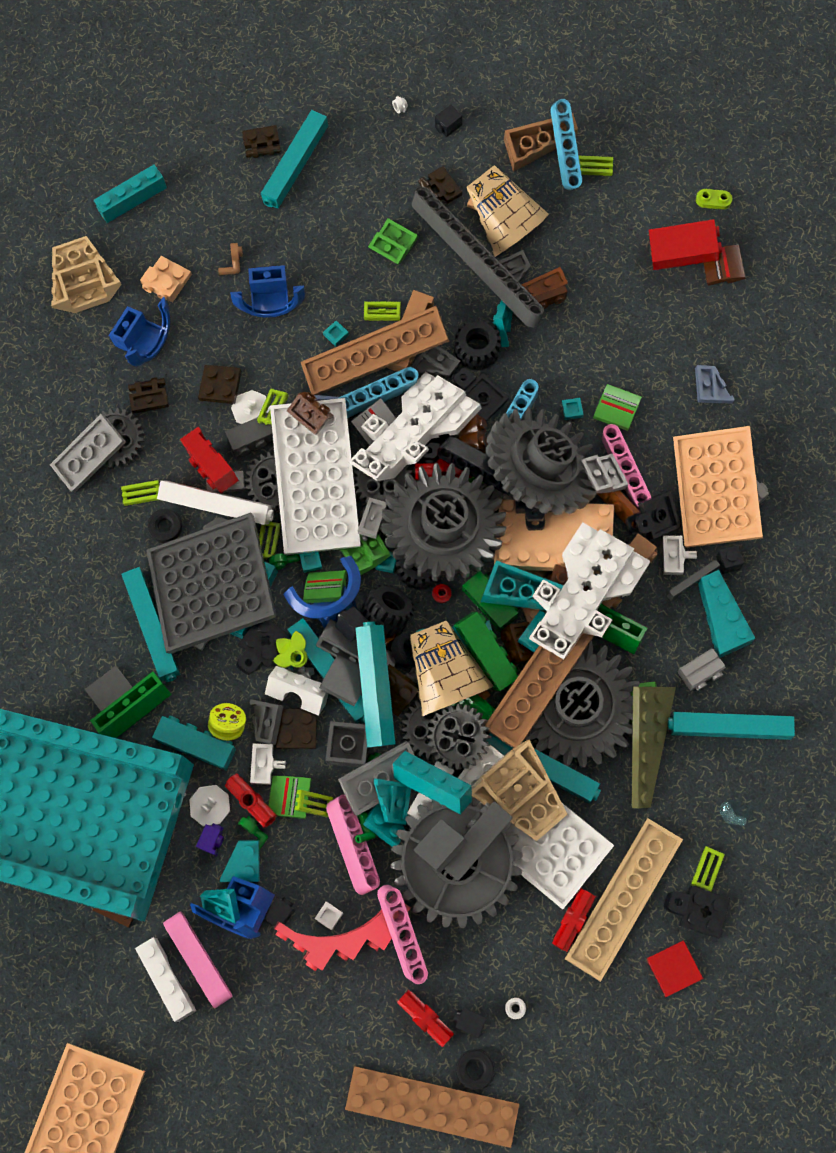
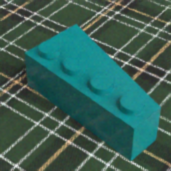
[480,560,564,610]
[698,570,755,658]

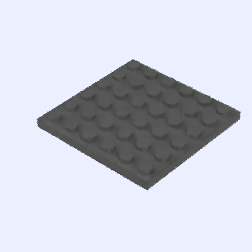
[146,513,277,654]

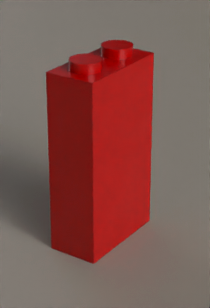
[649,219,722,270]

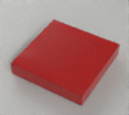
[647,940,703,997]

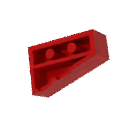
[180,427,239,494]

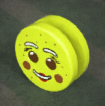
[208,703,246,740]

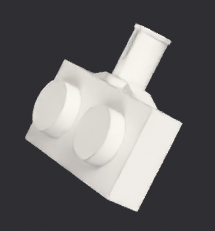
[662,536,697,575]
[250,744,286,785]

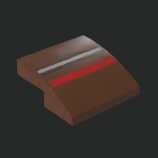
[704,245,746,286]

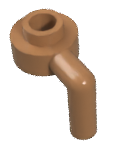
[218,243,243,275]

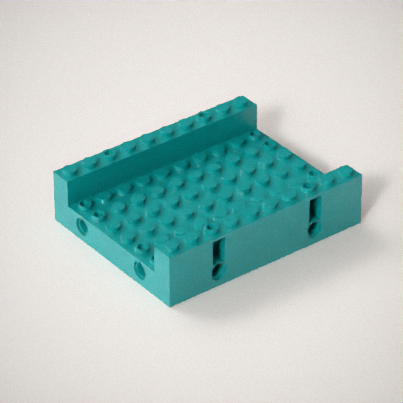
[0,709,194,922]

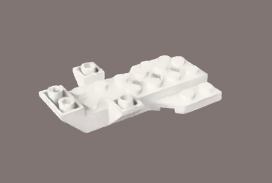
[349,372,482,481]
[529,522,650,660]

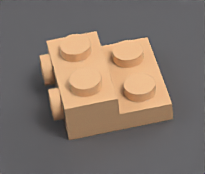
[140,256,192,303]

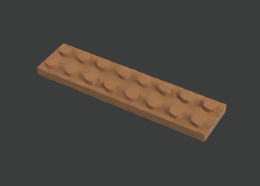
[301,306,449,395]
[485,633,594,748]
[345,1066,519,1148]

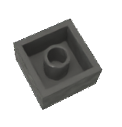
[325,721,369,768]

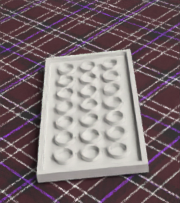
[270,398,361,555]
[458,742,614,909]

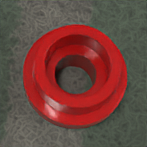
[432,584,451,603]

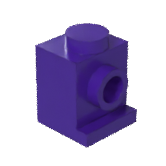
[196,823,224,856]

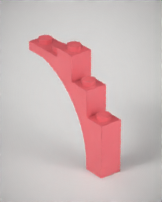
[274,896,411,971]

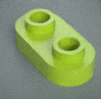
[696,189,732,210]

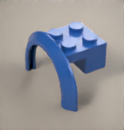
[230,265,305,317]
[109,297,170,366]
[283,556,361,629]
[190,876,275,939]

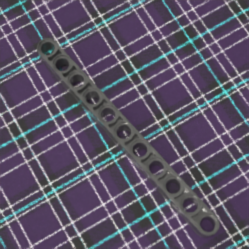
[411,187,544,328]

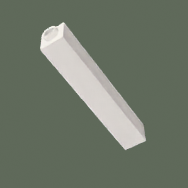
[157,481,274,525]

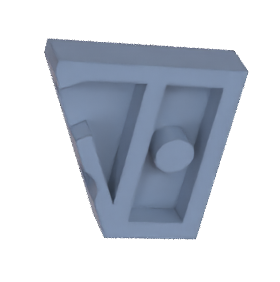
[695,365,734,404]

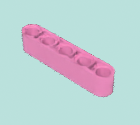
[602,424,651,511]
[326,795,380,895]
[377,885,428,984]
[163,911,233,1008]

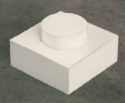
[315,902,343,930]

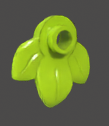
[273,631,308,668]

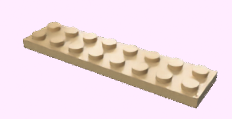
[565,818,683,982]

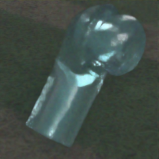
[720,802,746,827]

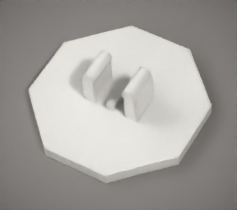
[231,390,270,424]
[189,785,230,826]

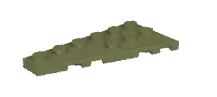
[632,687,676,808]

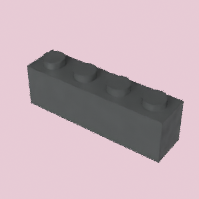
[225,402,292,457]
[316,619,396,667]
[444,801,513,881]

